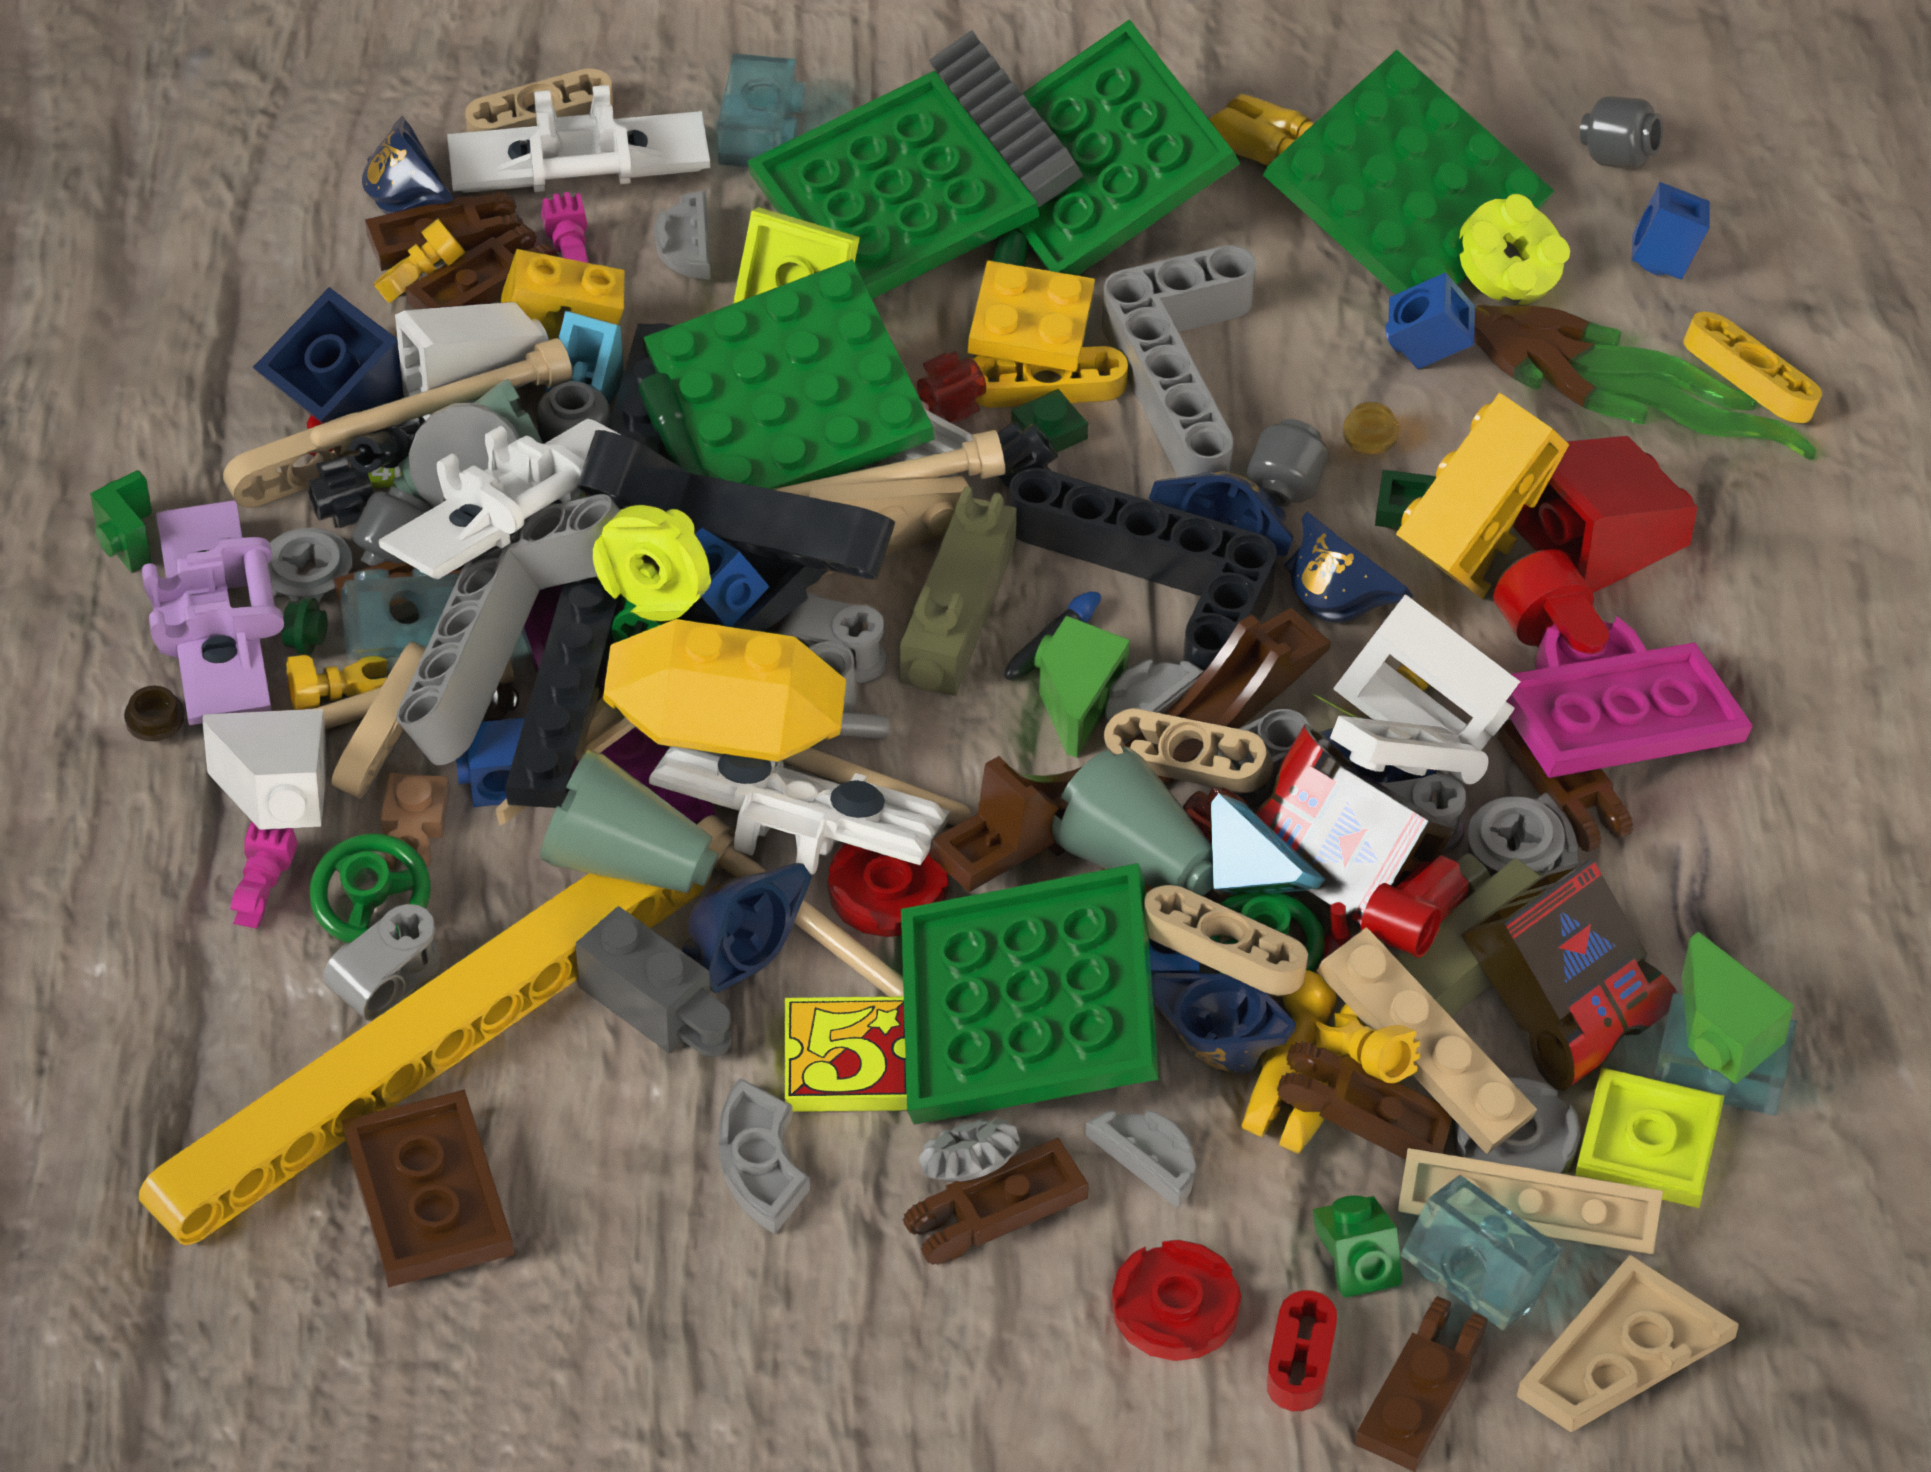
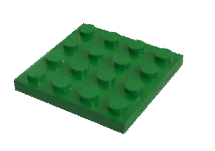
[1017,19,1240,276]
[1263,49,1555,295]
[747,70,1039,299]
[643,259,935,489]
[901,863,1159,1125]

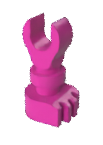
[541,192,588,263]
[230,821,298,929]

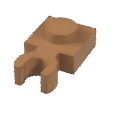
[380,773,450,868]

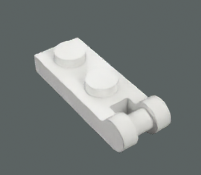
[1330,716,1489,784]

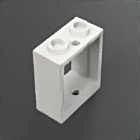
[1333,594,1520,775]

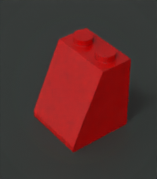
[1513,436,1698,593]

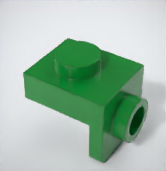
[90,470,152,573]
[1313,1195,1403,1298]

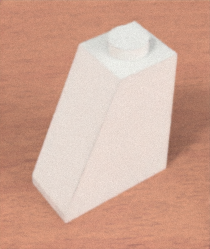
[395,302,549,421]
[202,709,328,830]

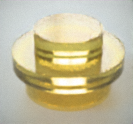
[1343,402,1399,454]

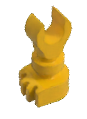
[373,218,466,303]
[286,655,387,710]
[1315,1013,1421,1084]

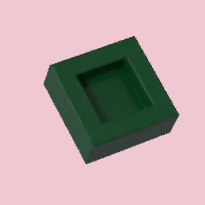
[1011,389,1089,453]
[1375,469,1436,529]

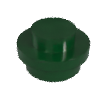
[281,597,328,656]

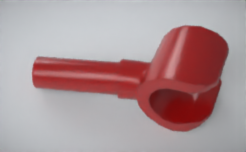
[1323,902,1352,959]

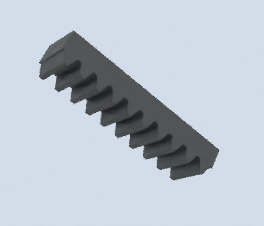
[929,30,1083,207]

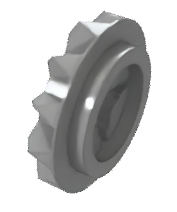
[268,528,352,603]
[1468,796,1565,872]
[919,1118,1020,1182]

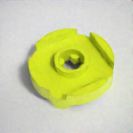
[1459,194,1570,305]
[593,505,711,621]

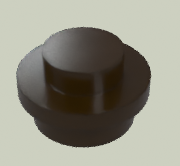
[124,685,185,741]

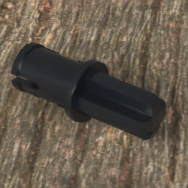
[348,421,418,473]

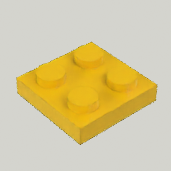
[967,260,1095,372]

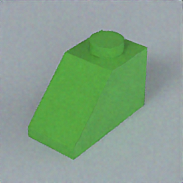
[1035,616,1130,758]
[1682,932,1794,1084]

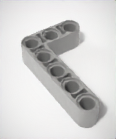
[1102,245,1256,477]
[396,494,621,765]

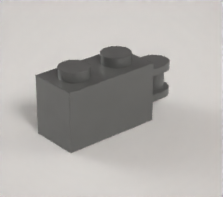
[576,906,731,1057]

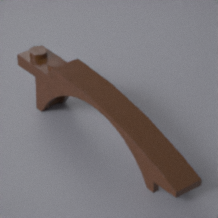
[929,608,1331,892]

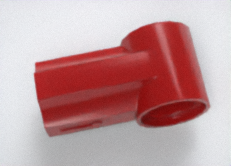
[1361,855,1469,958]

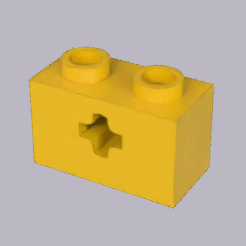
[501,249,625,340]

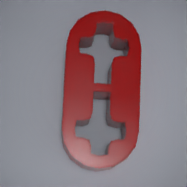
[1266,1290,1337,1411]

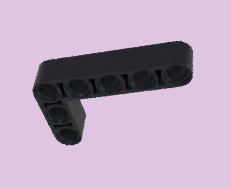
[577,430,895,580]
[1009,468,1277,671]

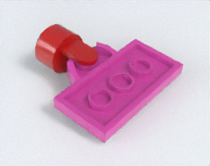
[1493,549,1753,778]

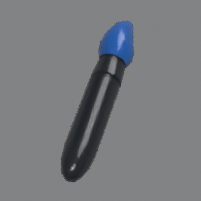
[1004,591,1101,681]

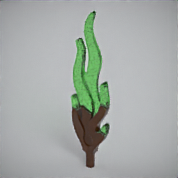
[1474,303,1816,460]

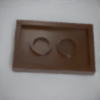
[341,1089,514,1288]

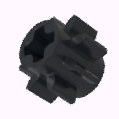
[997,422,1058,488]
[306,456,374,528]

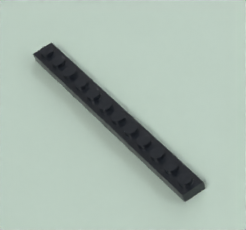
[505,323,675,808]

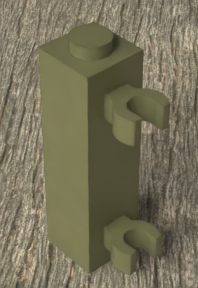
[900,486,1017,696]
[1396,853,1544,1018]

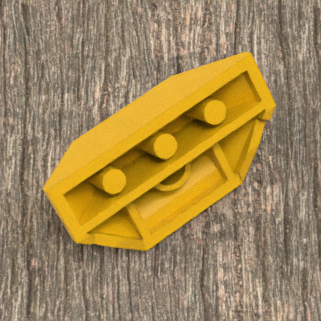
[603,619,846,762]

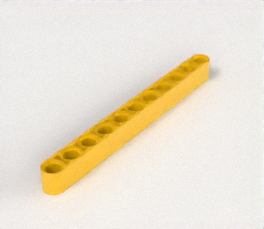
[139,873,712,1246]

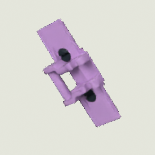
[142,500,284,725]

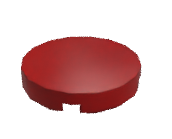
[827,843,949,937]
[1111,1240,1242,1361]

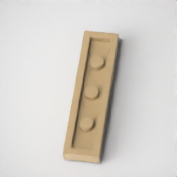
[1317,927,1537,1154]
[1398,1148,1663,1255]

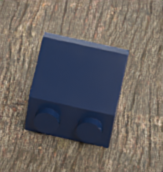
[253,287,404,424]

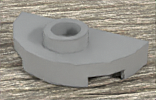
[654,190,711,280]
[1105,660,1204,744]
[1085,1110,1196,1209]

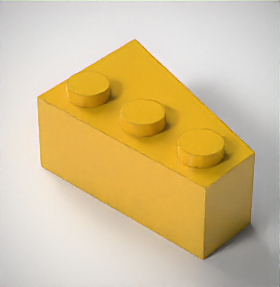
[1396,392,1569,600]

